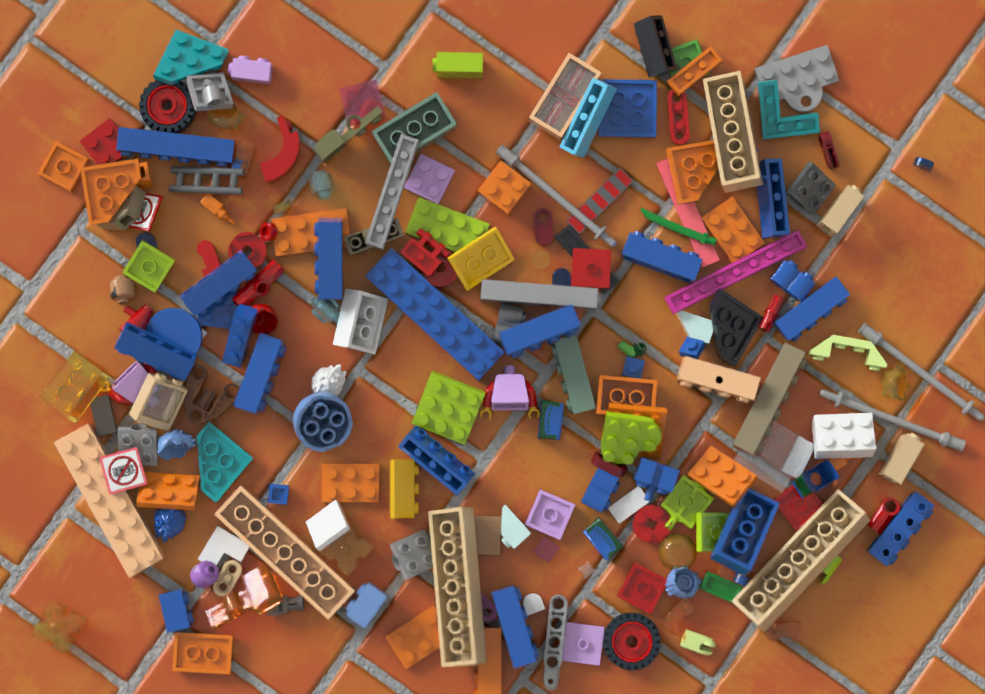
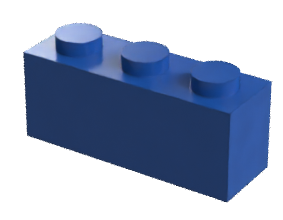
[222,304,258,368]

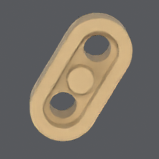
[213,560,242,597]

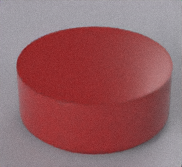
[260,222,277,242]

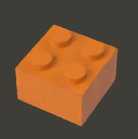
[477,161,531,216]

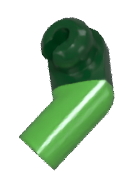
[617,340,647,357]

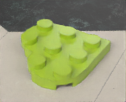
[601,411,662,465]

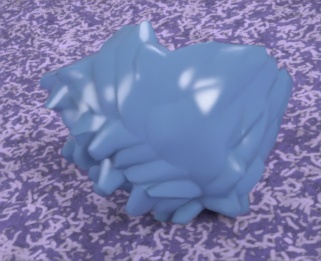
[157,429,198,461]
[665,566,702,599]

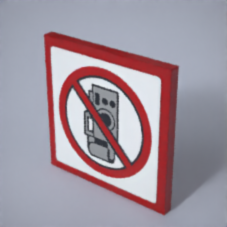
[128,193,163,232]

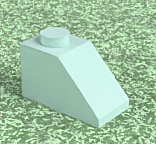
[677,311,713,345]
[501,505,531,549]

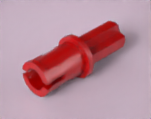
[758,294,784,333]

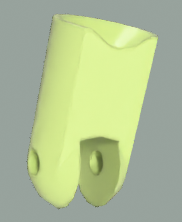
[680,629,716,655]

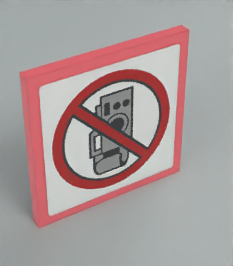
[99,447,147,495]

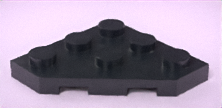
[709,289,763,367]

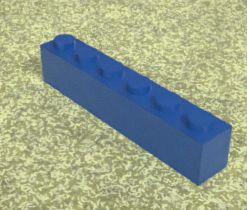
[116,127,235,168]

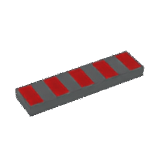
[566,168,634,235]

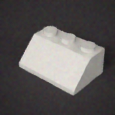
[333,289,388,355]

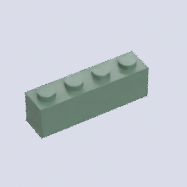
[551,335,596,415]

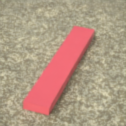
[656,158,720,268]

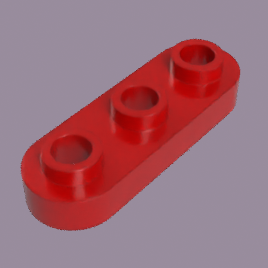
[667,90,690,146]

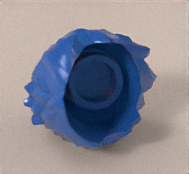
[154,508,186,542]

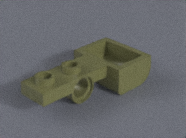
[316,106,383,163]

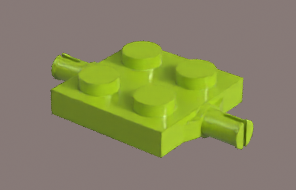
[660,475,714,530]

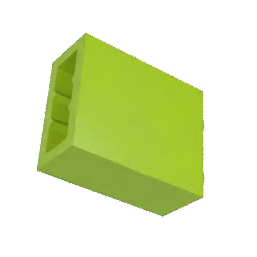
[433,52,483,79]

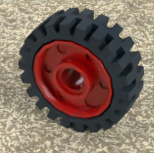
[139,80,197,134]
[603,612,661,670]

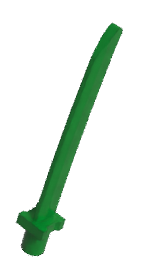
[641,208,717,246]

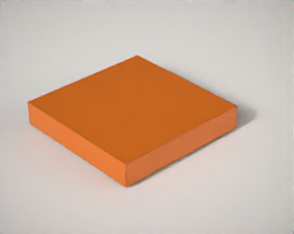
[37,141,90,193]

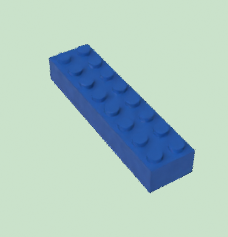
[366,248,505,381]

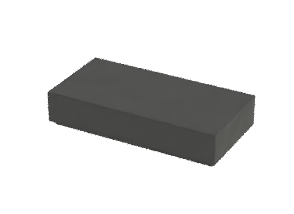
[89,395,117,437]

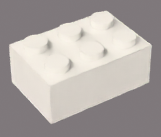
[811,413,876,459]

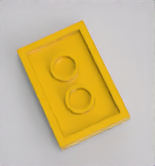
[447,227,515,291]

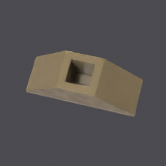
[97,186,146,230]
[343,218,404,256]

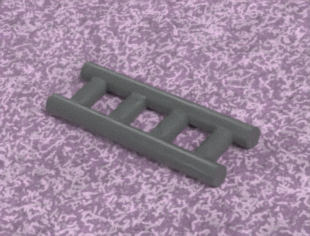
[169,166,245,195]

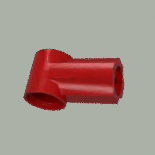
[867,497,900,534]

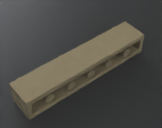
[733,343,808,458]

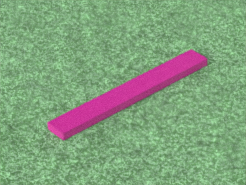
[664,230,807,315]

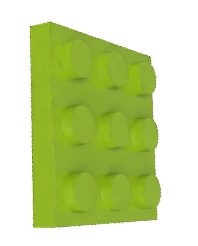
[411,371,486,445]

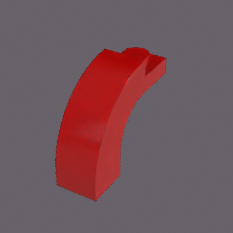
[260,115,301,184]

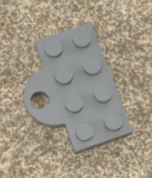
[754,45,839,112]

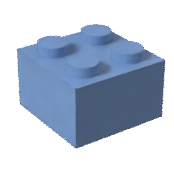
[346,581,389,629]

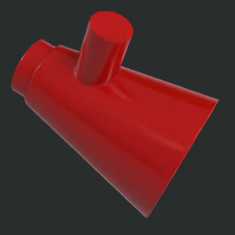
[118,305,154,332]

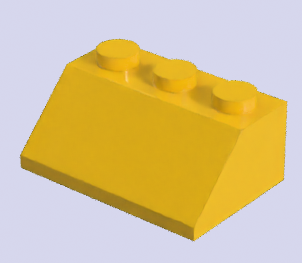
[390,460,419,518]

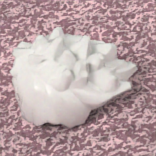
[311,364,346,396]

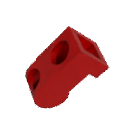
[197,240,221,277]

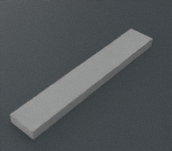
[365,134,419,250]

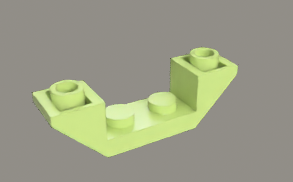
[808,335,887,371]

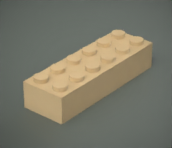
[703,71,763,193]

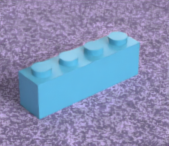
[560,77,617,158]

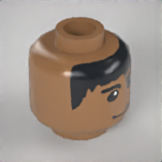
[110,275,135,305]

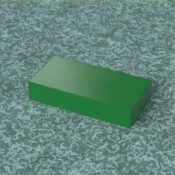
[699,571,743,603]

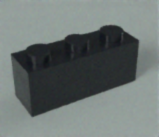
[633,15,677,78]

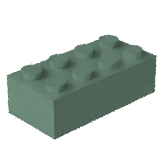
[371,92,457,164]

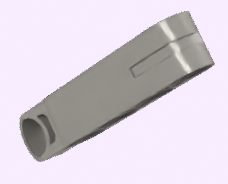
[543,594,567,691]

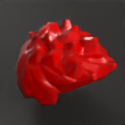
[252,303,279,335]

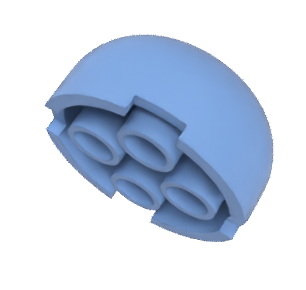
[293,392,353,452]

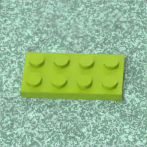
[405,197,490,252]

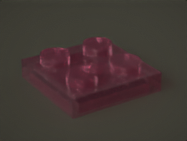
[339,80,385,126]

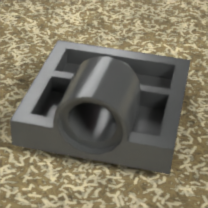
[786,162,836,215]

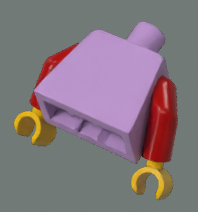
[99,360,159,407]
[480,365,540,419]

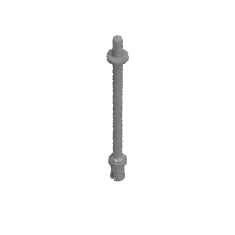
[495,144,617,247]
[857,323,985,421]
[820,390,966,452]

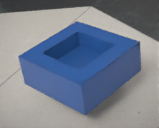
[679,337,706,360]
[622,356,645,379]
[268,484,290,505]

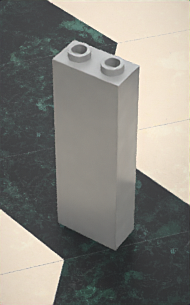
[481,279,601,311]

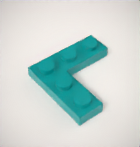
[757,80,820,139]

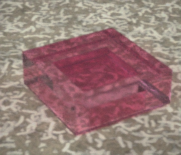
[533,536,560,563]

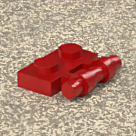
[400,228,450,277]

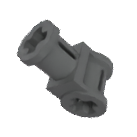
[265,594,304,616]

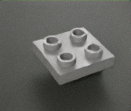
[186,73,233,111]
[118,423,159,466]
[390,529,433,580]

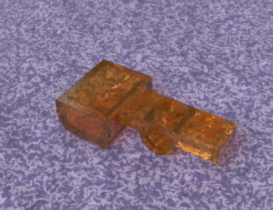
[206,566,284,630]

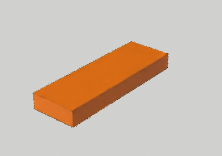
[667,46,723,97]

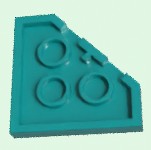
[153,29,229,85]
[197,421,254,503]

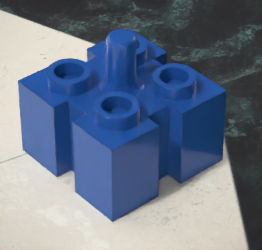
[633,458,680,502]

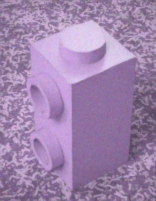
[228,56,273,85]

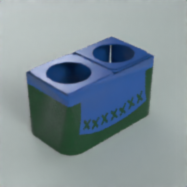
[538,400,564,440]
[792,460,840,498]
[582,517,624,561]

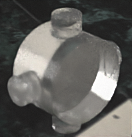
[578,561,595,578]

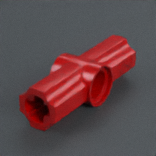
[232,260,284,307]

